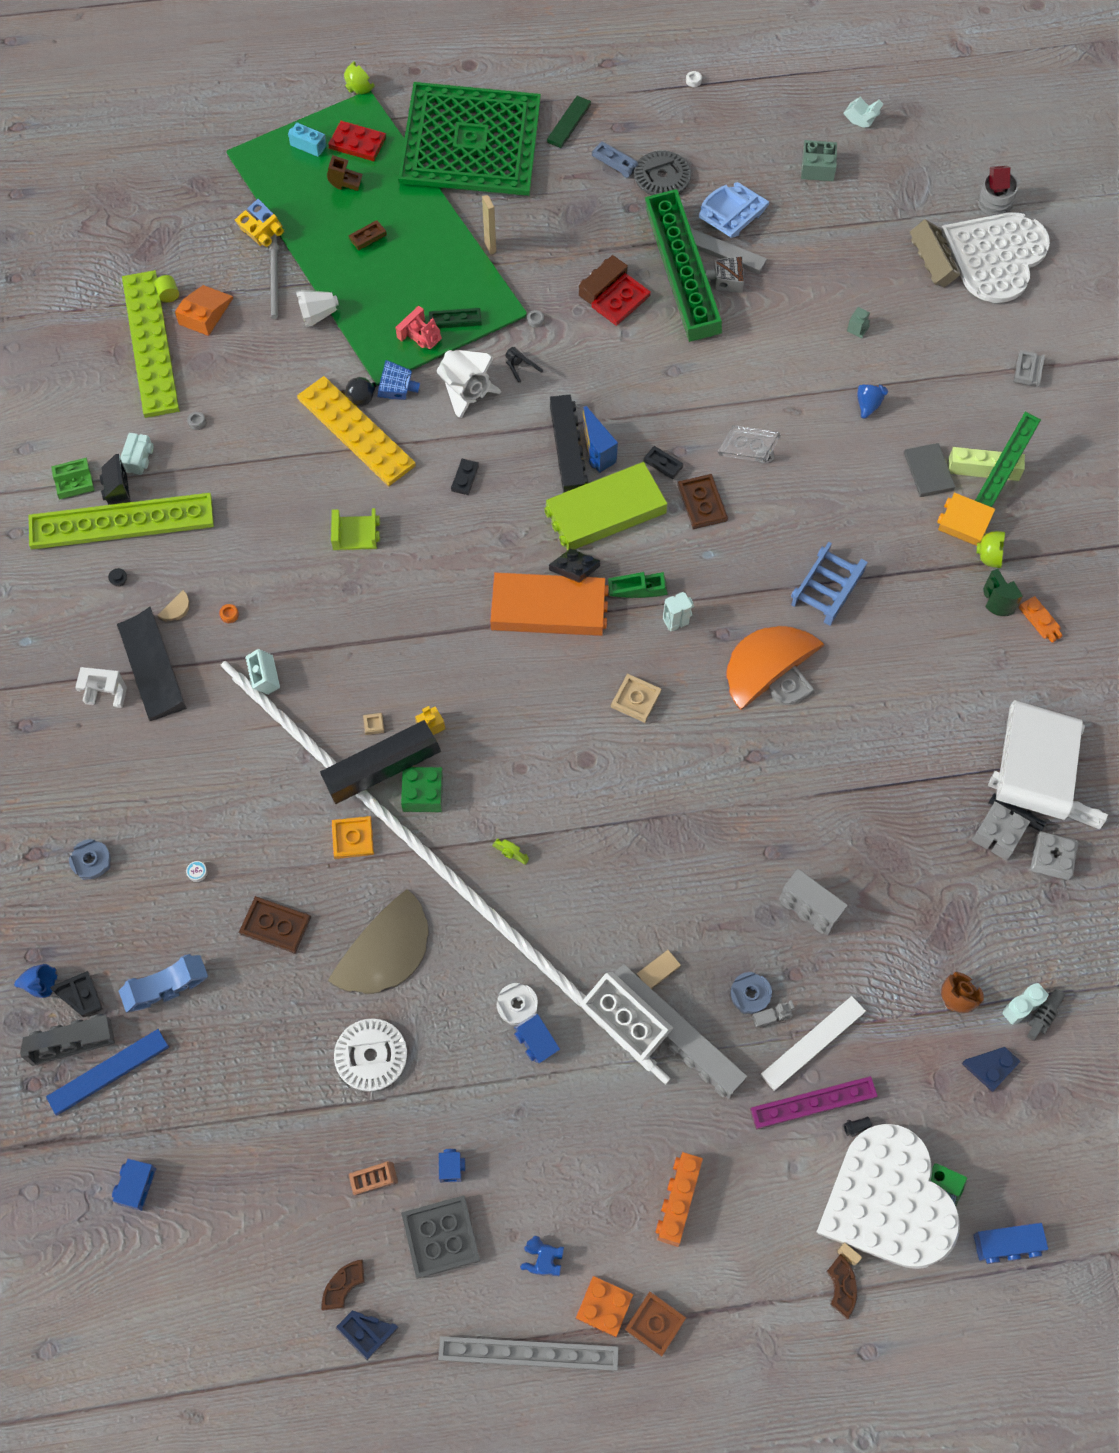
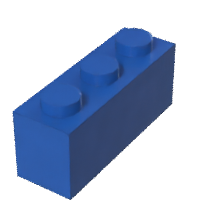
[973,1223,1048,1264]

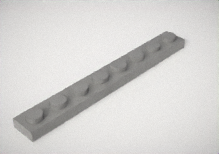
[438,1336,618,1371]

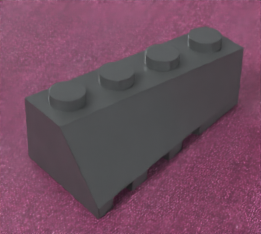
[20,1014,115,1066]

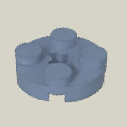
[69,839,111,880]
[730,972,772,1014]

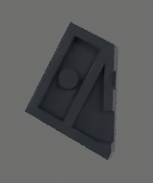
[50,971,103,1018]

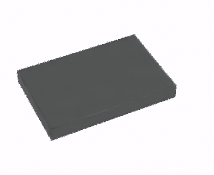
[904,443,955,497]

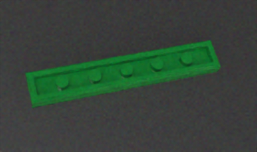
[975,411,1041,507]

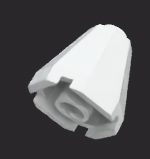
[296,290,339,327]

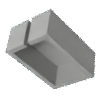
[779,869,848,936]

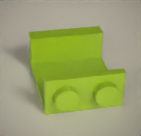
[331,508,380,550]

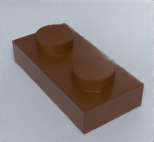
[349,220,387,251]

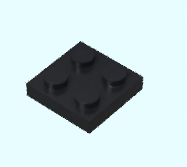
[549,549,600,583]

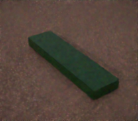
[547,96,591,148]

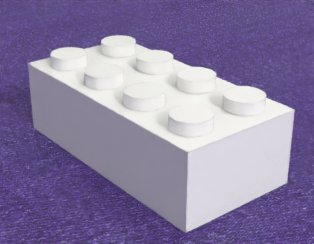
[580,972,673,1062]

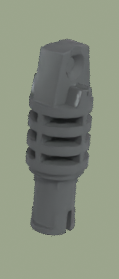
[1027,989,1065,1041]

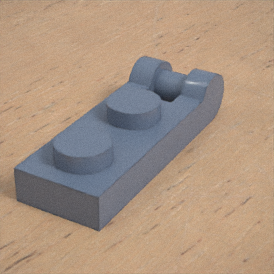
[592,141,638,178]

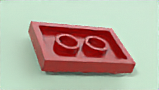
[328,121,386,161]
[591,273,651,326]

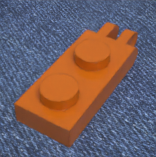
[1019,596,1062,643]

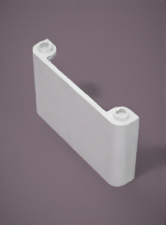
[996,700,1085,820]

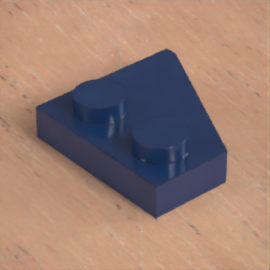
[961,1047,1021,1092]
[336,1310,398,1361]

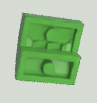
[51,457,95,500]

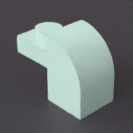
[843,96,883,127]

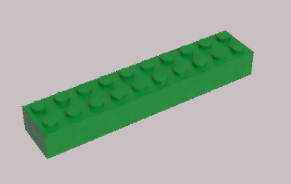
[645,189,722,342]

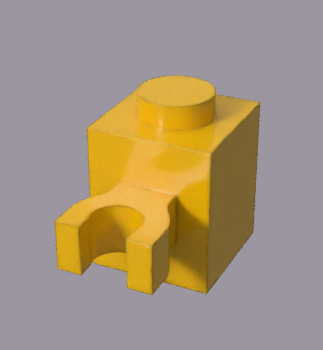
[414,706,445,735]

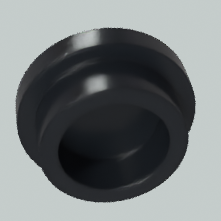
[108,568,127,586]

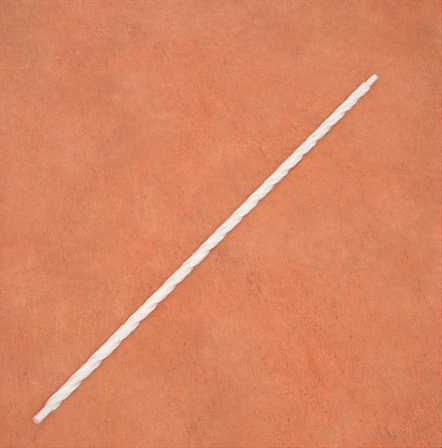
[221,661,671,1085]

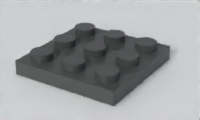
[401,1195,480,1279]

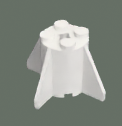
[437,350,501,418]

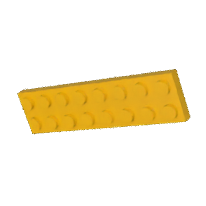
[297,376,416,486]

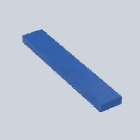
[46,1029,169,1116]

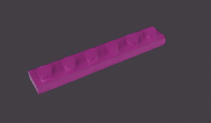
[750,1076,878,1130]

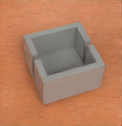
[971,802,1030,861]

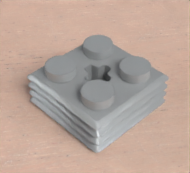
[1030,831,1078,880]

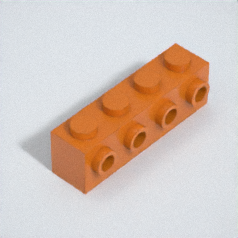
[655,1152,703,1247]

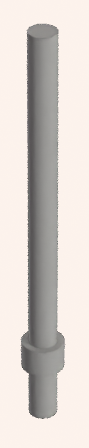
[269,234,279,319]

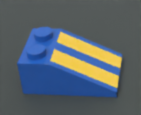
[583,406,618,473]

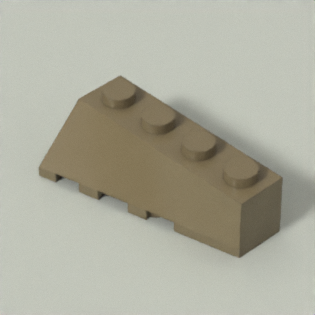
[910,219,961,288]

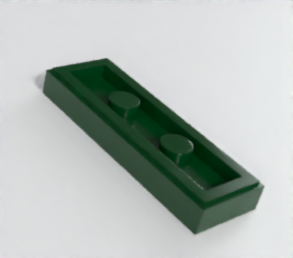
[429,308,482,329]

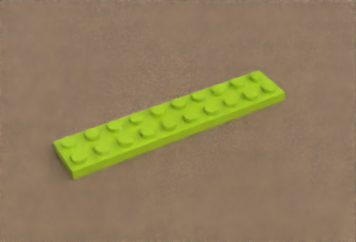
[122,270,180,418]
[28,493,214,550]

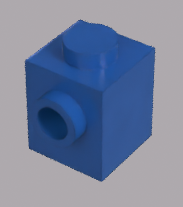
[439,1149,465,1183]

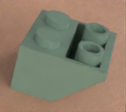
[801,140,837,181]

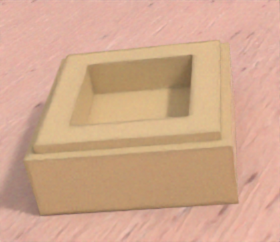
[363,713,385,735]
[837,1242,862,1266]

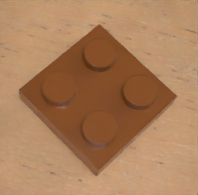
[625,1291,686,1357]

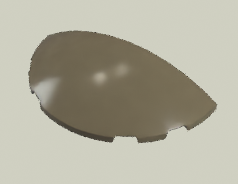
[328,889,429,994]

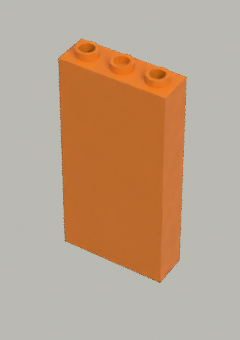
[490,572,609,636]

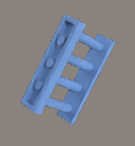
[791,542,868,626]

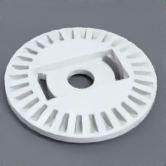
[334,1019,407,1091]

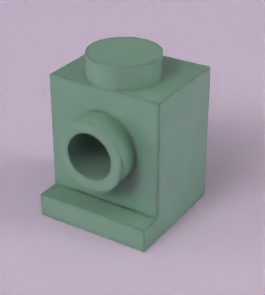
[847,307,870,338]

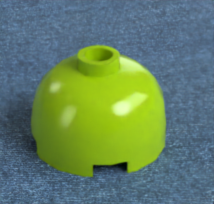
[344,61,375,95]
[976,531,1005,568]

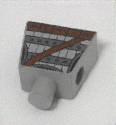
[705,256,744,293]

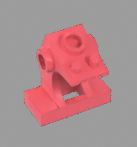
[396,306,442,349]

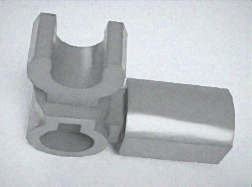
[752,1000,795,1028]

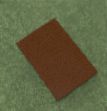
[677,474,728,529]
[239,896,311,954]

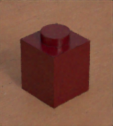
[989,165,1011,192]

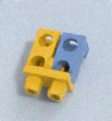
[235,199,284,247]

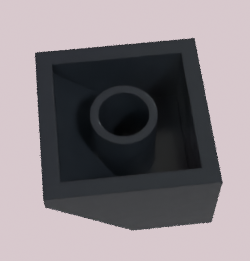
[99,454,131,505]

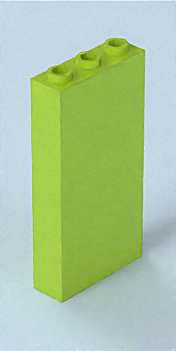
[544,462,667,550]

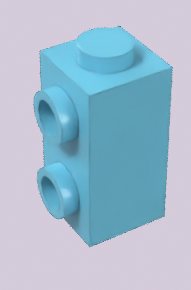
[288,123,327,157]

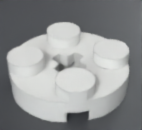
[497,983,538,1026]

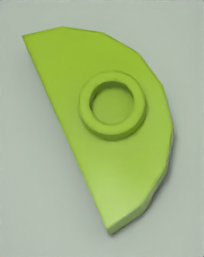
[492,838,529,865]

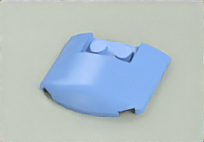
[699,182,769,238]

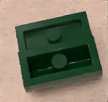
[983,569,1023,616]

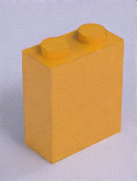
[937,492,995,546]

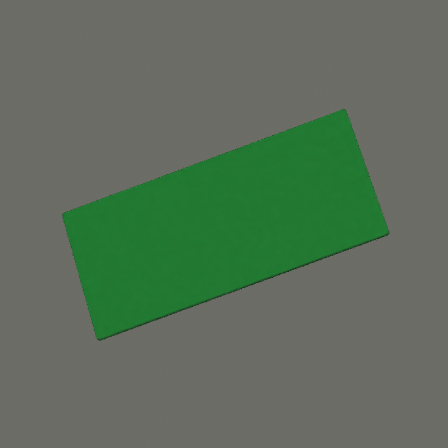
[227,91,527,386]

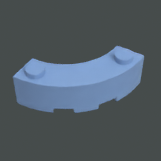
[119,954,208,1013]

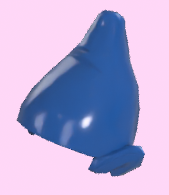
[857,384,889,419]
[14,964,58,998]

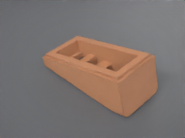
[349,1161,398,1195]

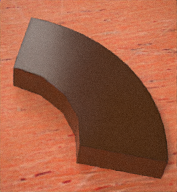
[826,1254,857,1319]
[321,1259,365,1311]

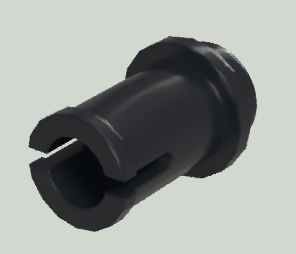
[843,1116,872,1137]

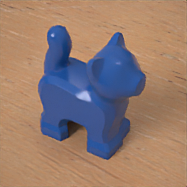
[520,1236,564,1277]

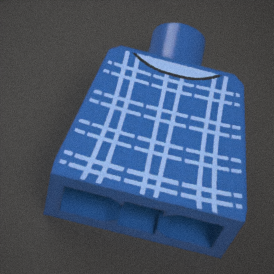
[377,360,420,400]

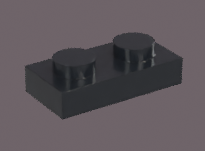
[644,446,683,479]
[451,458,479,495]

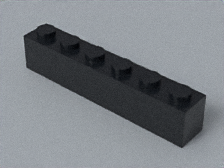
[550,394,588,493]

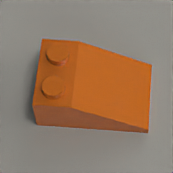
[175,285,233,336]

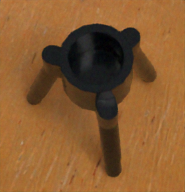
[505,347,543,382]

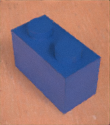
[514,1014,560,1063]
[112,1159,156,1211]

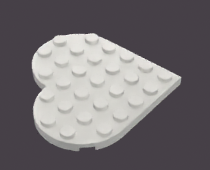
[941,213,1050,303]
[817,1124,960,1269]

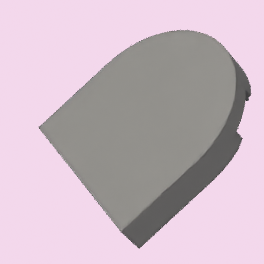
[769,666,815,705]

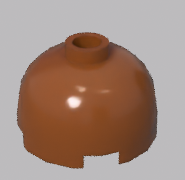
[941,972,984,1014]

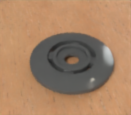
[634,151,691,195]

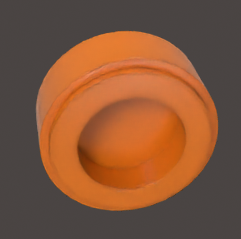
[219,604,239,623]

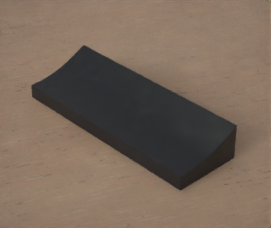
[117,607,187,721]
[320,720,441,804]

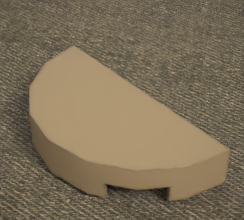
[157,590,189,622]

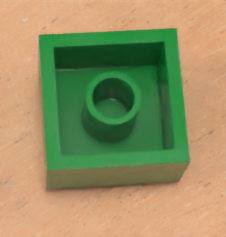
[401,767,443,812]

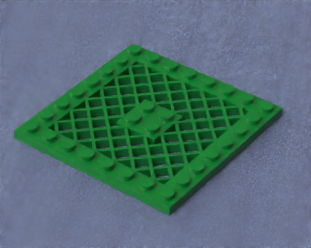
[398,82,541,196]

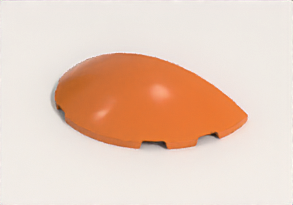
[726,626,824,710]

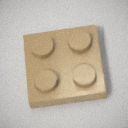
[611,674,662,723]

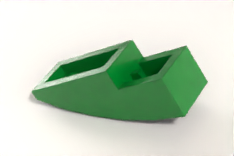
[608,572,668,598]

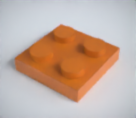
[576,1276,633,1337]

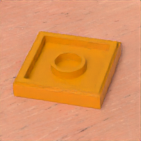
[332,816,374,859]

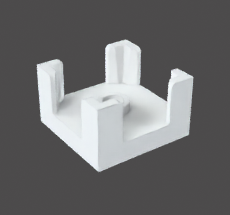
[75,667,127,708]

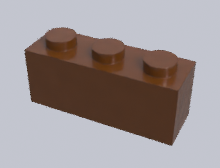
[579,255,628,304]

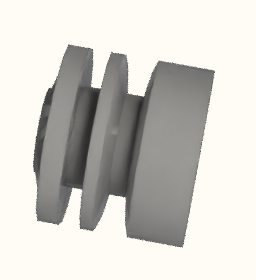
[978,173,1019,216]

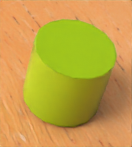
[155,275,179,303]

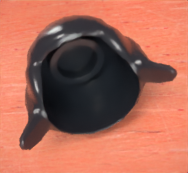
[341,377,377,406]

